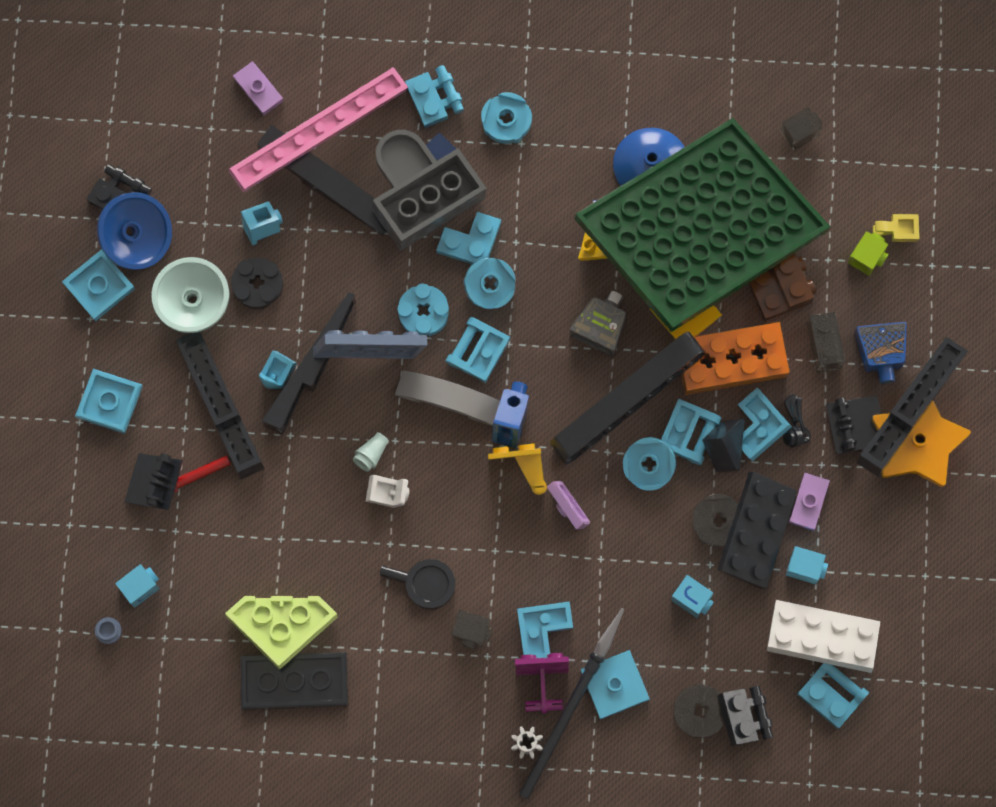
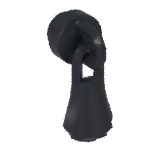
[782,394,811,448]

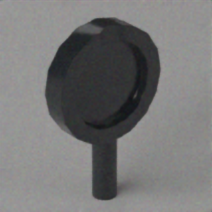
[380,559,456,610]

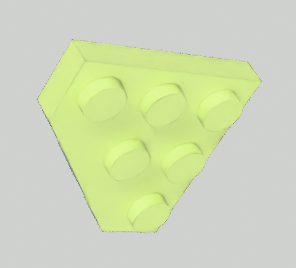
[225,596,338,670]

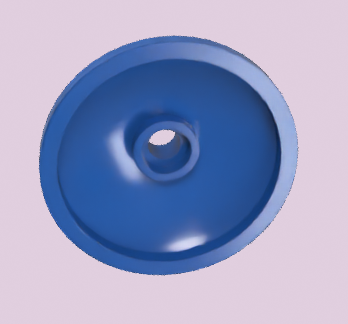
[613,128,685,186]
[97,192,172,269]

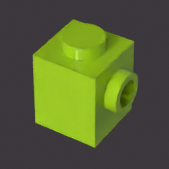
[848,231,889,276]

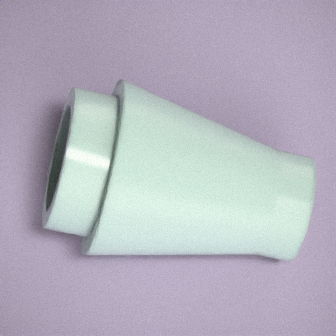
[353,432,389,472]

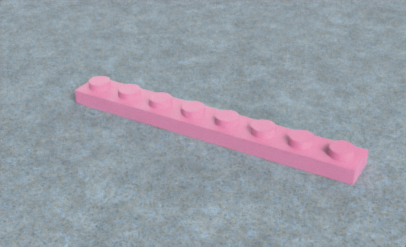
[229,67,408,192]

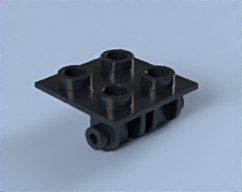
[826,395,881,454]
[124,453,183,510]

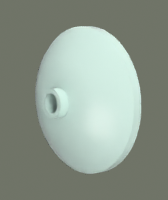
[152,257,229,333]

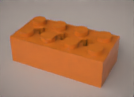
[681,322,790,395]

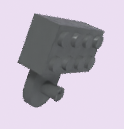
[372,130,487,251]

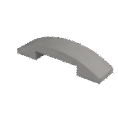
[395,371,500,426]

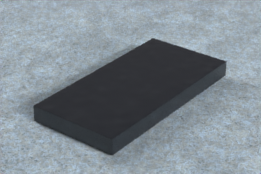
[241,652,348,710]

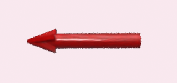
[174,455,231,492]

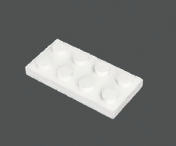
[767,600,880,673]

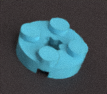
[481,92,532,144]
[463,258,516,309]
[397,284,449,336]
[623,437,676,490]

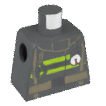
[569,291,626,357]

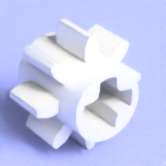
[511,727,543,759]

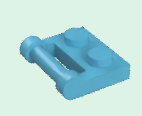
[445,317,510,383]
[661,399,721,465]
[797,663,869,729]

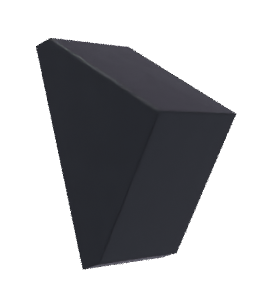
[702,419,744,473]

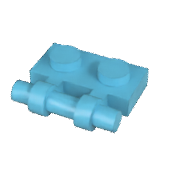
[405,65,464,128]

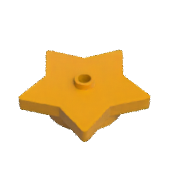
[871,401,971,487]

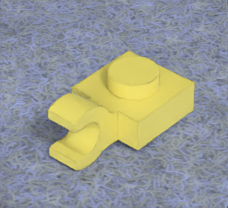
[873,214,919,242]

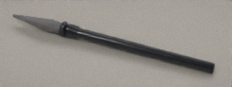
[519,608,624,799]

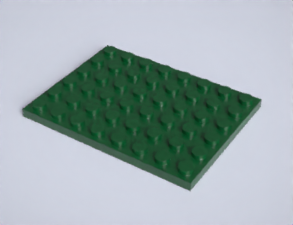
[574,118,831,332]

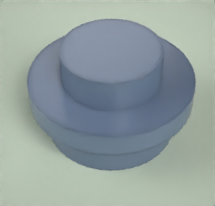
[95,617,122,644]

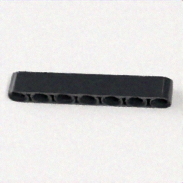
[550,332,706,465]

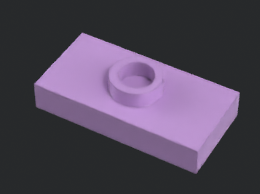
[233,61,284,116]
[789,473,830,531]
[547,481,590,529]

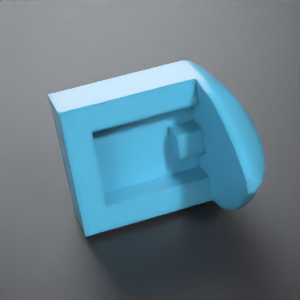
[259,350,297,389]

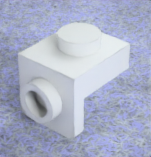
[366,475,409,508]

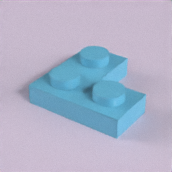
[436,212,501,264]
[738,388,792,461]
[517,602,573,658]

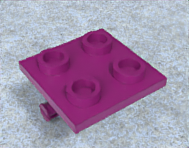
[515,653,569,714]

